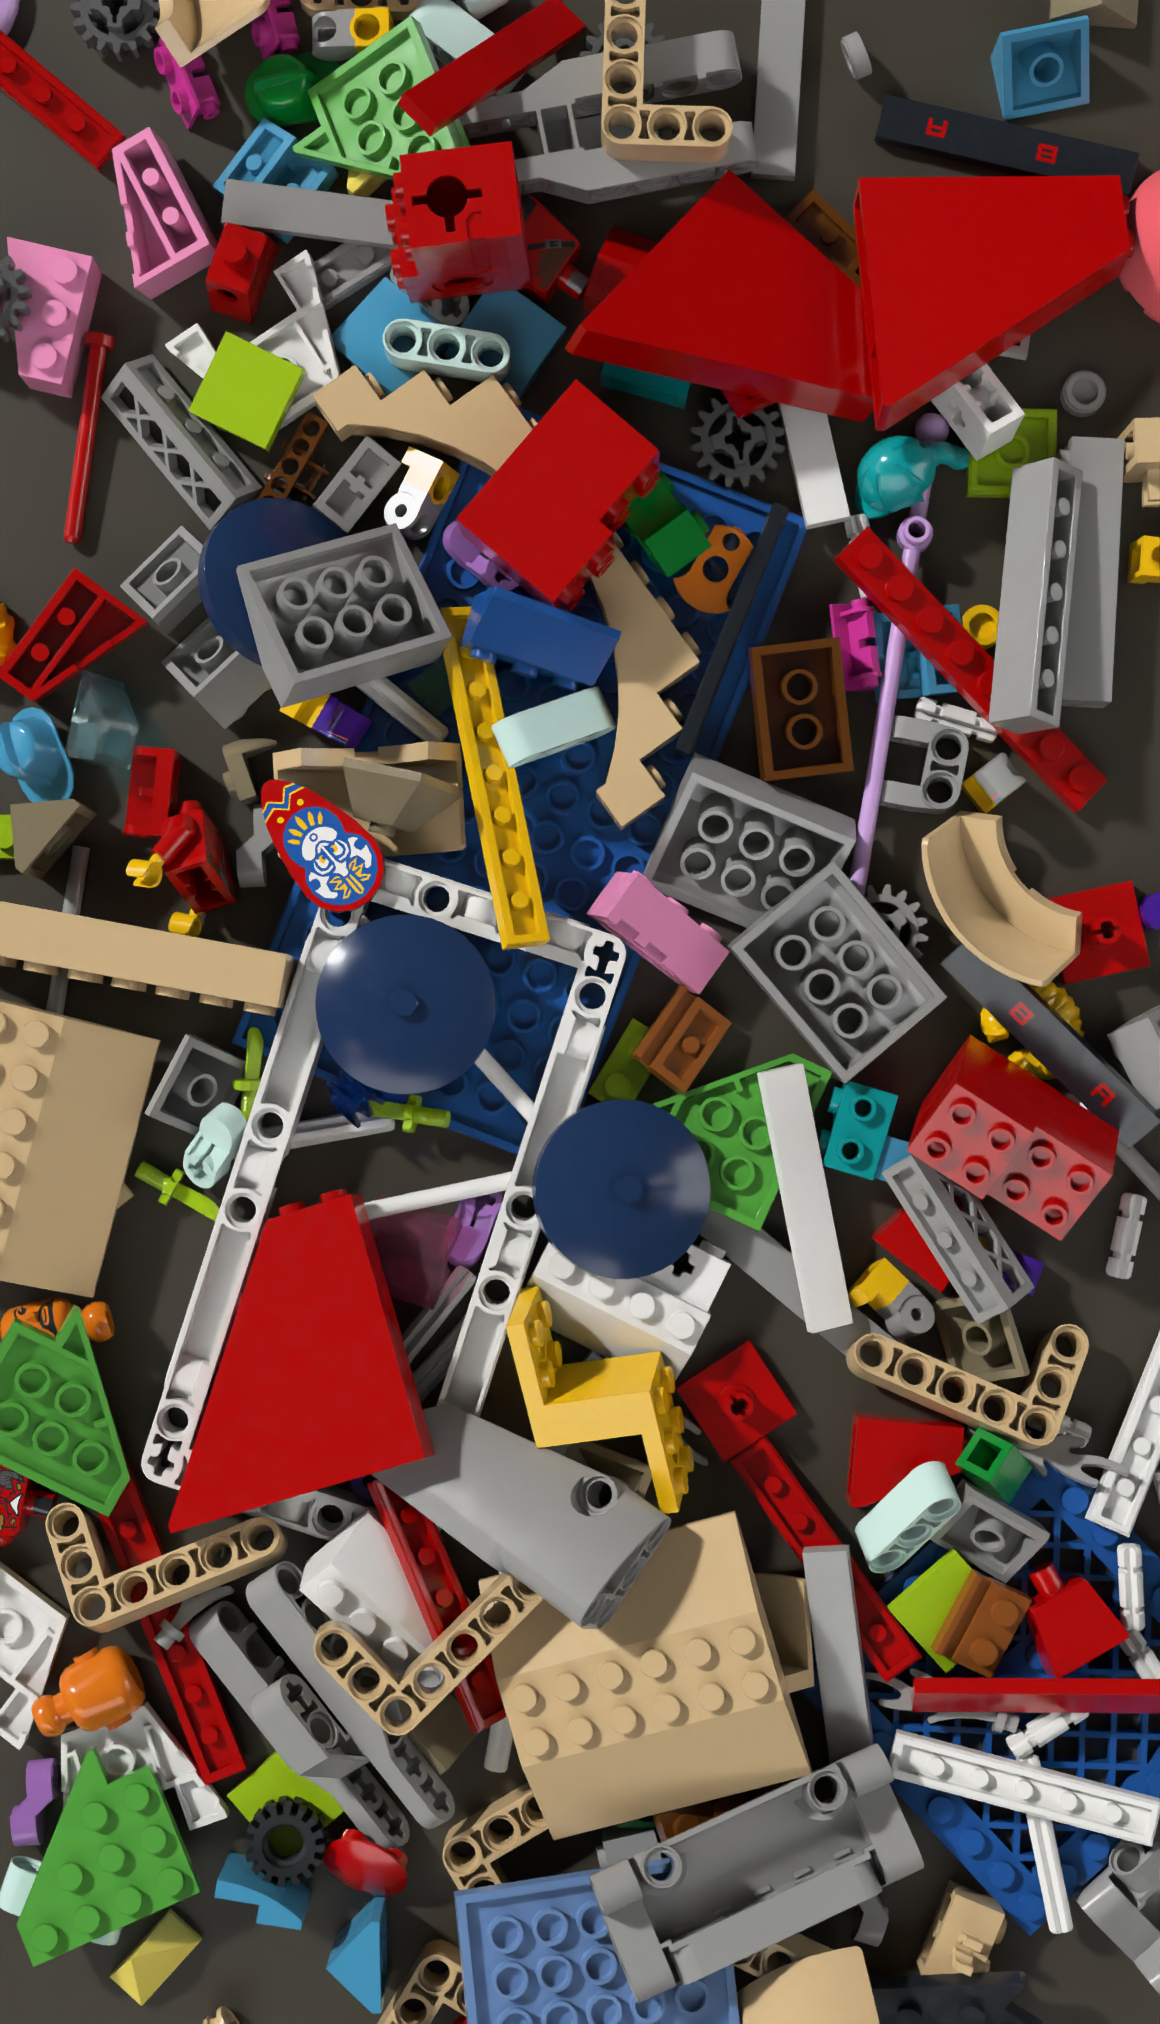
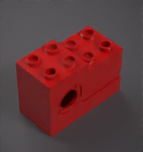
[385,141,532,303]
[456,379,660,612]
[906,1035,1119,1241]

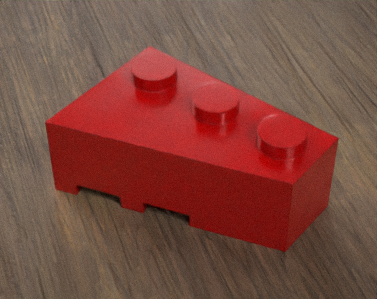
[0,567,149,704]

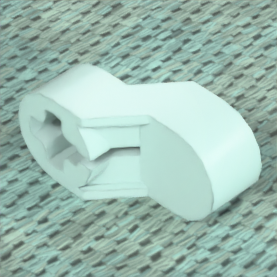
[183,1103,247,1188]

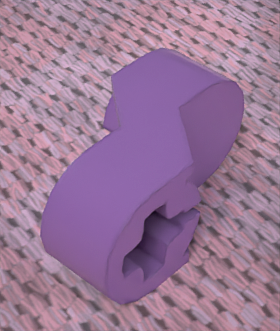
[443,521,519,591]
[444,1192,503,1268]
[10,1758,61,1847]

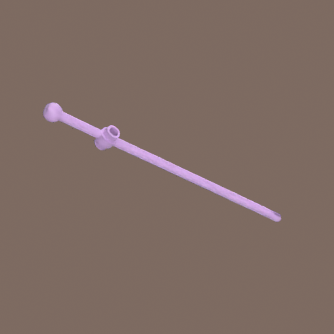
[849,413,949,897]

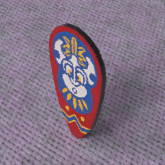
[261,779,386,913]

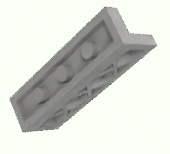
[101,354,262,531]
[881,1154,1035,1325]

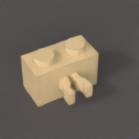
[1117,417,1160,507]
[916,1880,1007,1977]

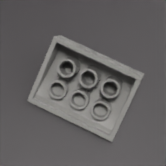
[236,523,452,708]
[643,753,856,928]
[726,861,947,1083]

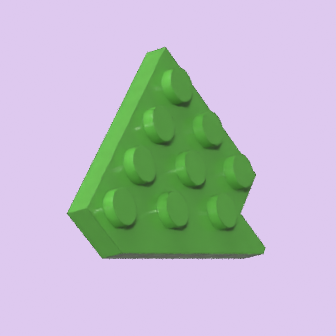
[292,16,470,180]

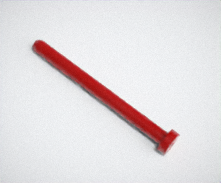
[64,332,115,545]

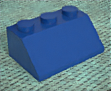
[460,586,622,693]

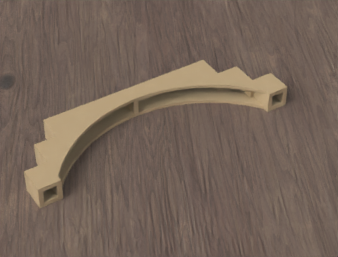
[312,365,701,831]

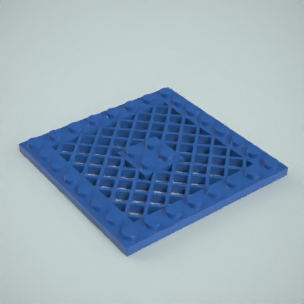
[801,1433,1160,1936]

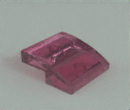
[370,1194,463,1310]

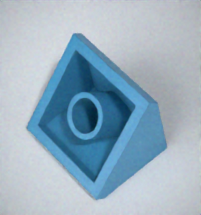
[990,15,1089,120]
[326,1896,388,2014]

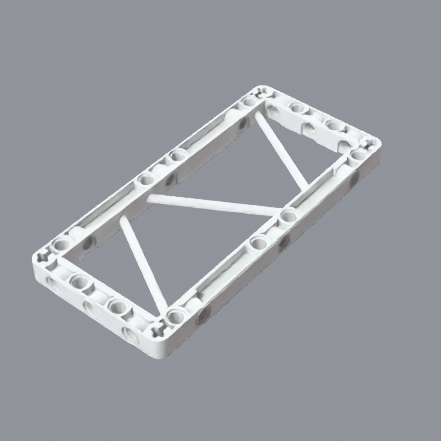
[141,859,626,1541]

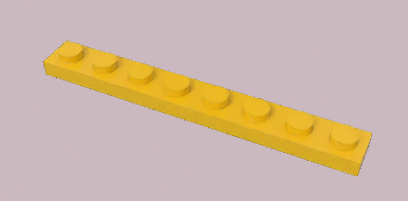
[439,606,550,950]

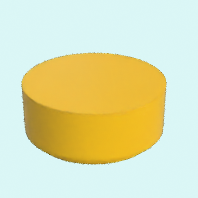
[961,605,999,650]

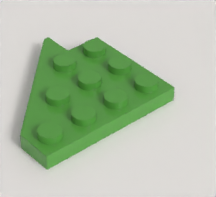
[652,1053,832,1232]
[0,1305,130,1517]
[16,1746,202,1967]

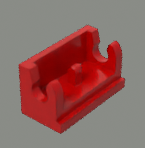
[123,746,182,839]

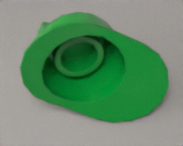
[245,53,340,127]

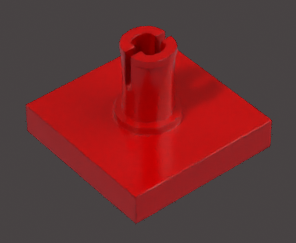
[1048,880,1151,985]
[675,1339,797,1462]

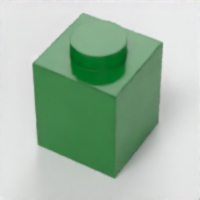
[955,1427,1033,1504]

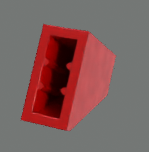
[846,1412,970,1508]

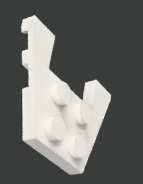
[165,250,341,430]
[0,1561,70,1750]
[61,1701,230,1831]

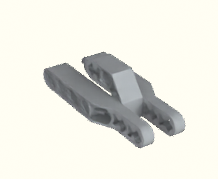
[459,30,760,204]
[189,1561,455,1849]

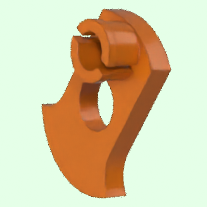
[673,525,754,613]

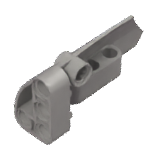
[371,1403,671,1629]

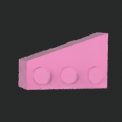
[112,127,218,300]
[7,237,102,398]
[586,870,730,994]

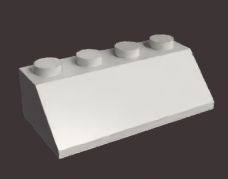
[525,1241,711,1380]
[299,1508,473,1688]

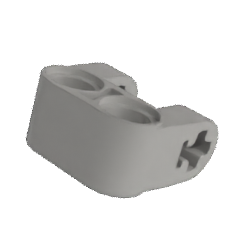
[879,715,969,814]

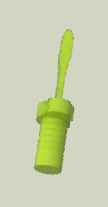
[232,1027,263,1122]
[358,1094,451,1133]
[135,1161,219,1221]

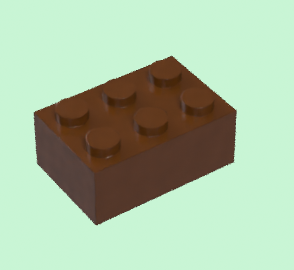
[746,637,854,781]

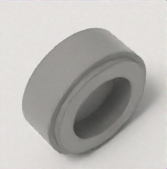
[840,31,872,80]
[1060,370,1106,417]

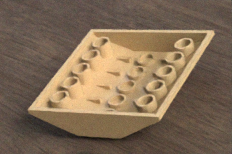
[0,999,161,1298]
[478,1511,812,1840]

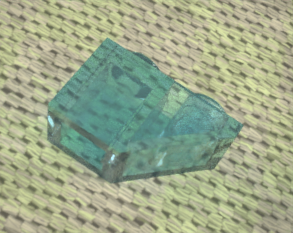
[65,671,139,770]

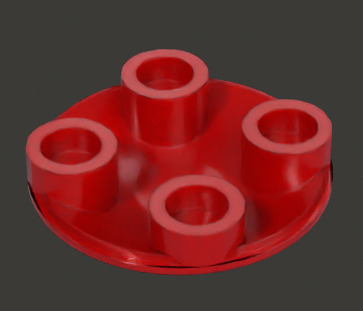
[323,1829,408,1897]

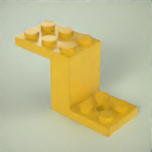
[506,1286,694,1514]

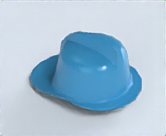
[0,707,74,802]

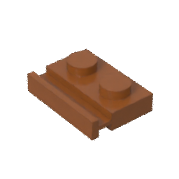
[630,985,732,1094]
[931,1569,1032,1678]

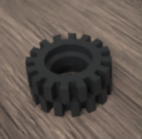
[244,1795,328,1887]

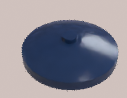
[198,498,346,666]
[315,915,496,1095]
[532,1099,711,1279]

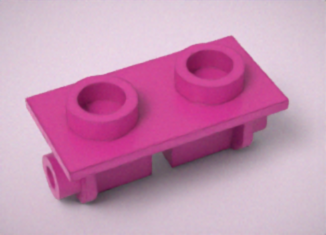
[251,0,301,61]
[154,37,221,130]
[829,598,882,691]

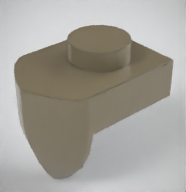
[222,738,278,806]

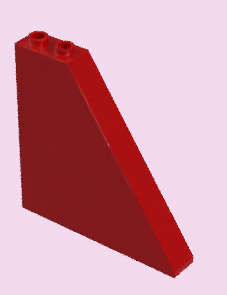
[565,169,873,422]
[853,175,1135,431]
[168,1188,435,1533]

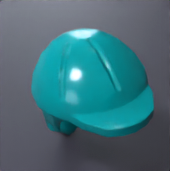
[854,435,970,520]

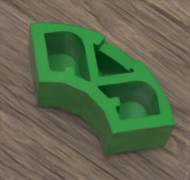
[622,469,711,578]

